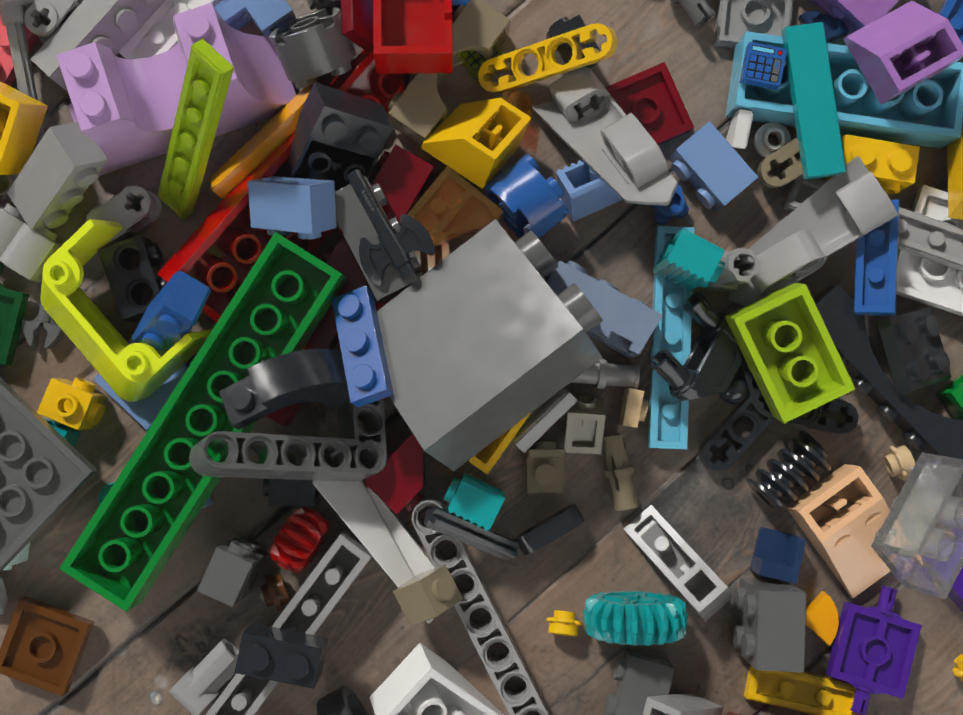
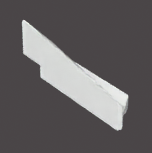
[312,480,435,624]

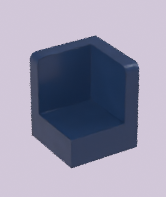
[750,527,806,584]

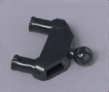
[650,292,748,404]

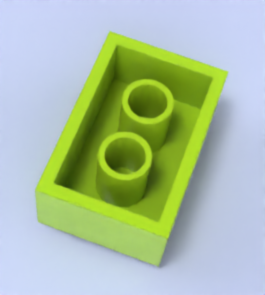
[724,283,855,423]

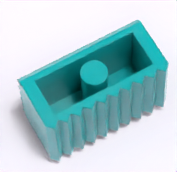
[653,228,725,292]
[443,472,505,531]

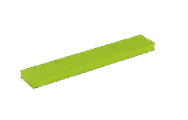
[158,39,234,220]

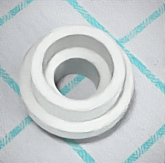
[753,122,791,158]

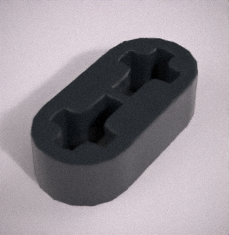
[514,504,585,555]

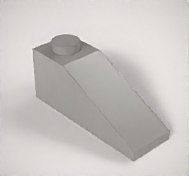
[624,505,733,622]

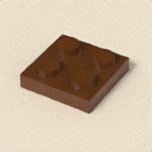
[0,596,95,696]

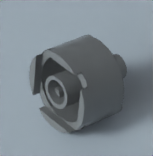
[269,7,357,89]

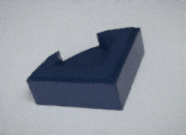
[798,11,849,43]

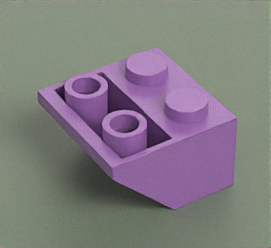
[843,1,963,105]

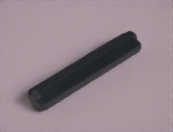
[424,506,519,561]

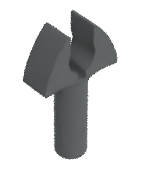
[22,302,65,349]

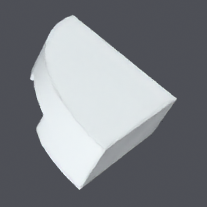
[726,109,753,149]

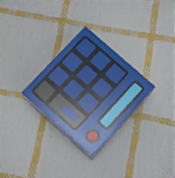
[739,42,787,90]

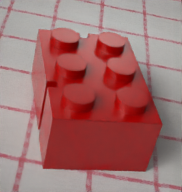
[373,0,453,74]

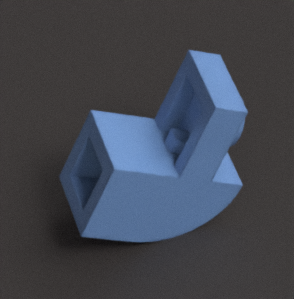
[215,0,296,36]

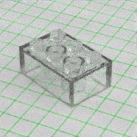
[871,452,963,600]

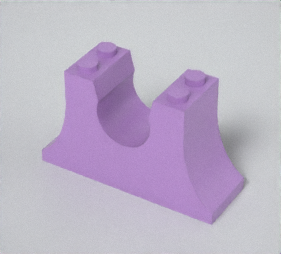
[56,2,297,176]

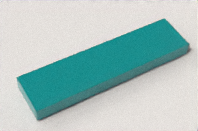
[782,22,846,180]

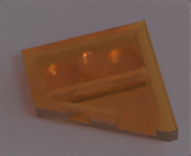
[400,166,504,247]

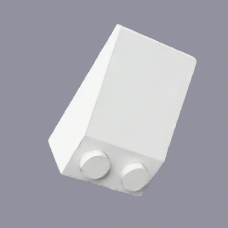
[369,643,504,715]

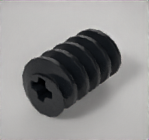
[746,430,831,512]

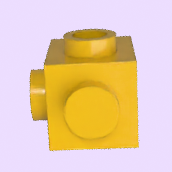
[37,377,106,430]

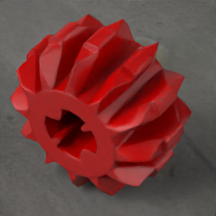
[270,506,330,574]

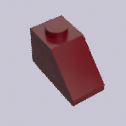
[364,433,425,515]

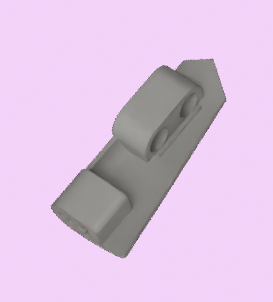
[532,67,678,206]
[728,156,898,307]

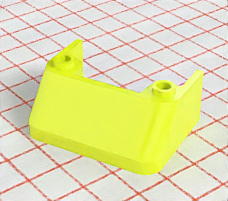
[41,219,211,402]

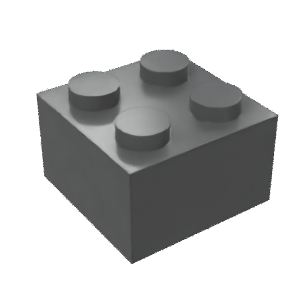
[732,578,806,672]

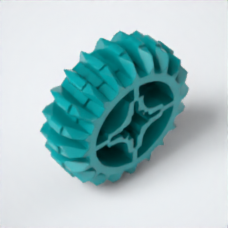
[583,591,688,646]

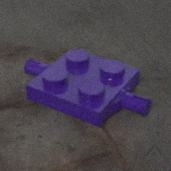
[826,585,922,715]

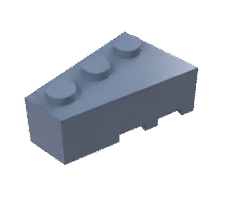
[546,260,663,358]

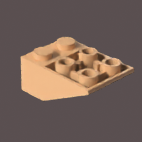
[786,464,912,598]

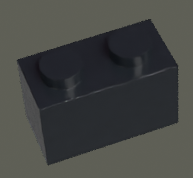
[234,623,329,689]

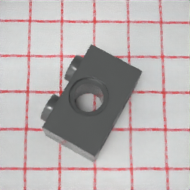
[197,536,268,607]

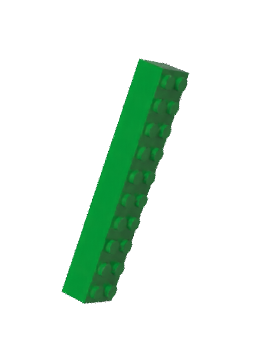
[59,232,348,612]

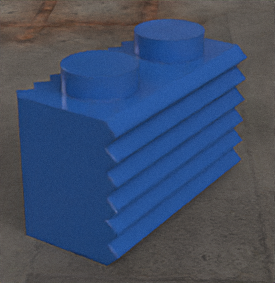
[132,271,211,357]

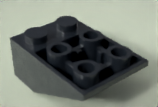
[284,82,394,191]

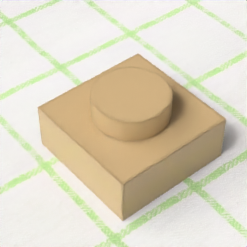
[618,388,648,428]

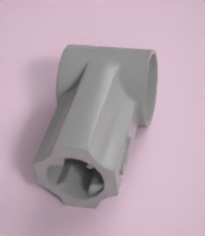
[704,248,761,292]
[169,638,239,715]

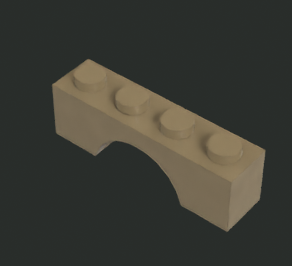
[388,0,510,146]

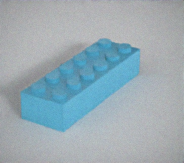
[725,31,963,149]

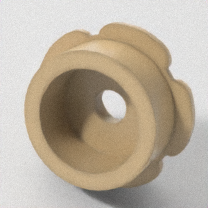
[883,445,917,481]

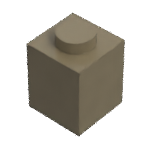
[393,564,463,626]

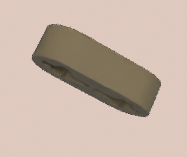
[757,138,803,188]

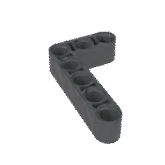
[189,398,387,482]

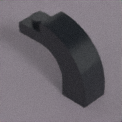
[219,349,350,430]

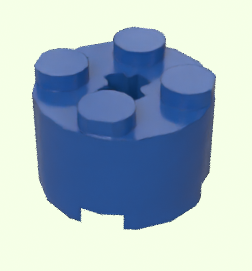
[484,154,569,239]

